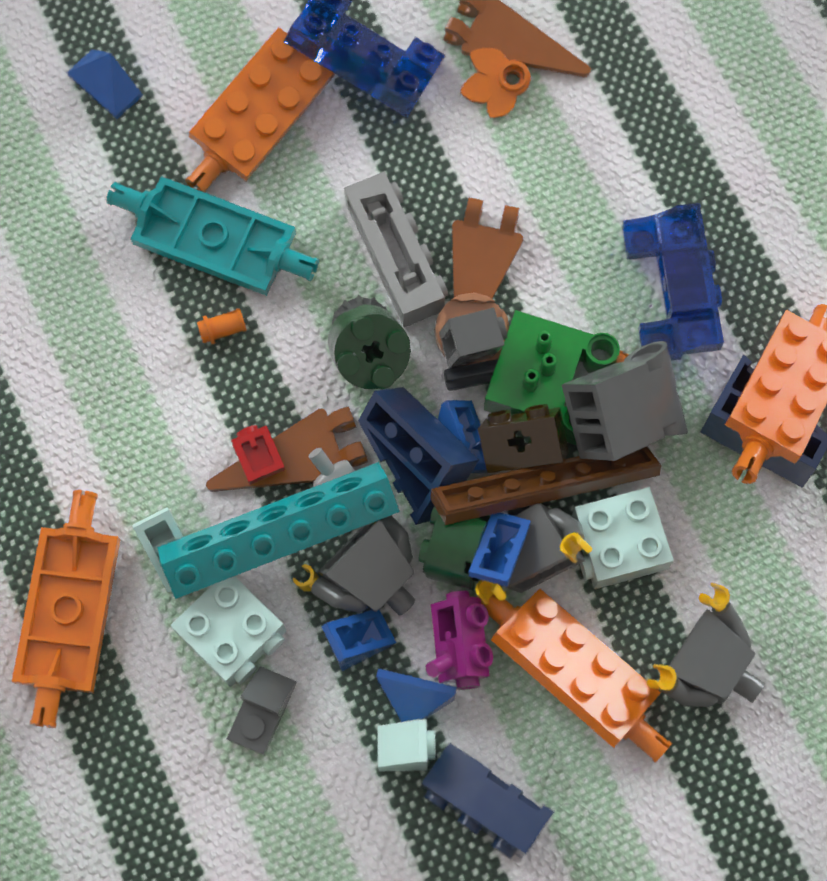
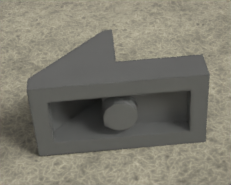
[227,666,297,756]

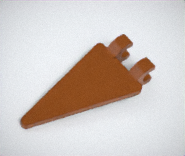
[443,0,591,77]
[452,197,523,299]
[206,406,368,492]

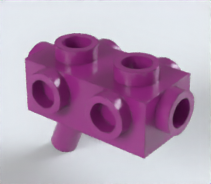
[425,591,493,690]

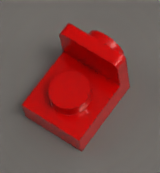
[231,425,285,485]

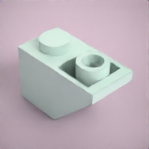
[378,720,435,771]

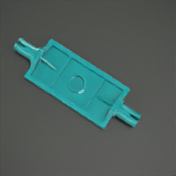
[106,176,319,296]

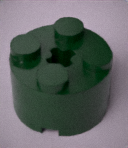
[328,304,411,389]
[418,506,491,590]

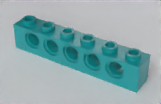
[158,462,400,599]

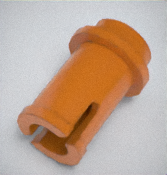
[196,308,247,345]

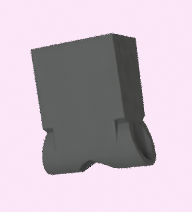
[561,341,688,461]

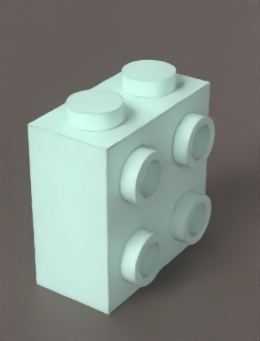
[572,487,674,589]
[170,576,286,687]

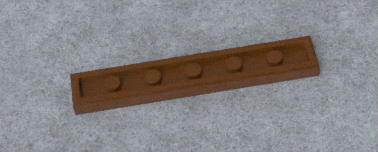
[431,446,662,525]

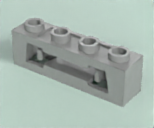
[344,171,448,327]

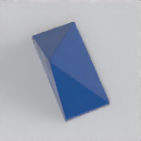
[67,49,142,119]
[438,400,487,473]
[469,513,531,587]
[321,609,397,671]
[376,669,457,722]

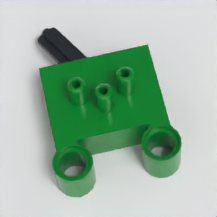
[444,310,620,445]

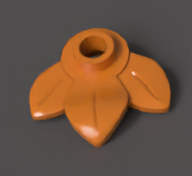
[461,48,531,118]

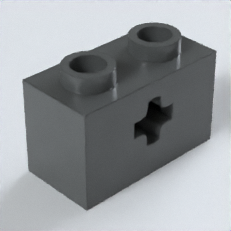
[439,308,507,368]

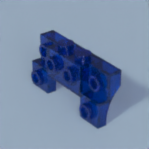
[284,0,446,118]
[622,203,724,361]

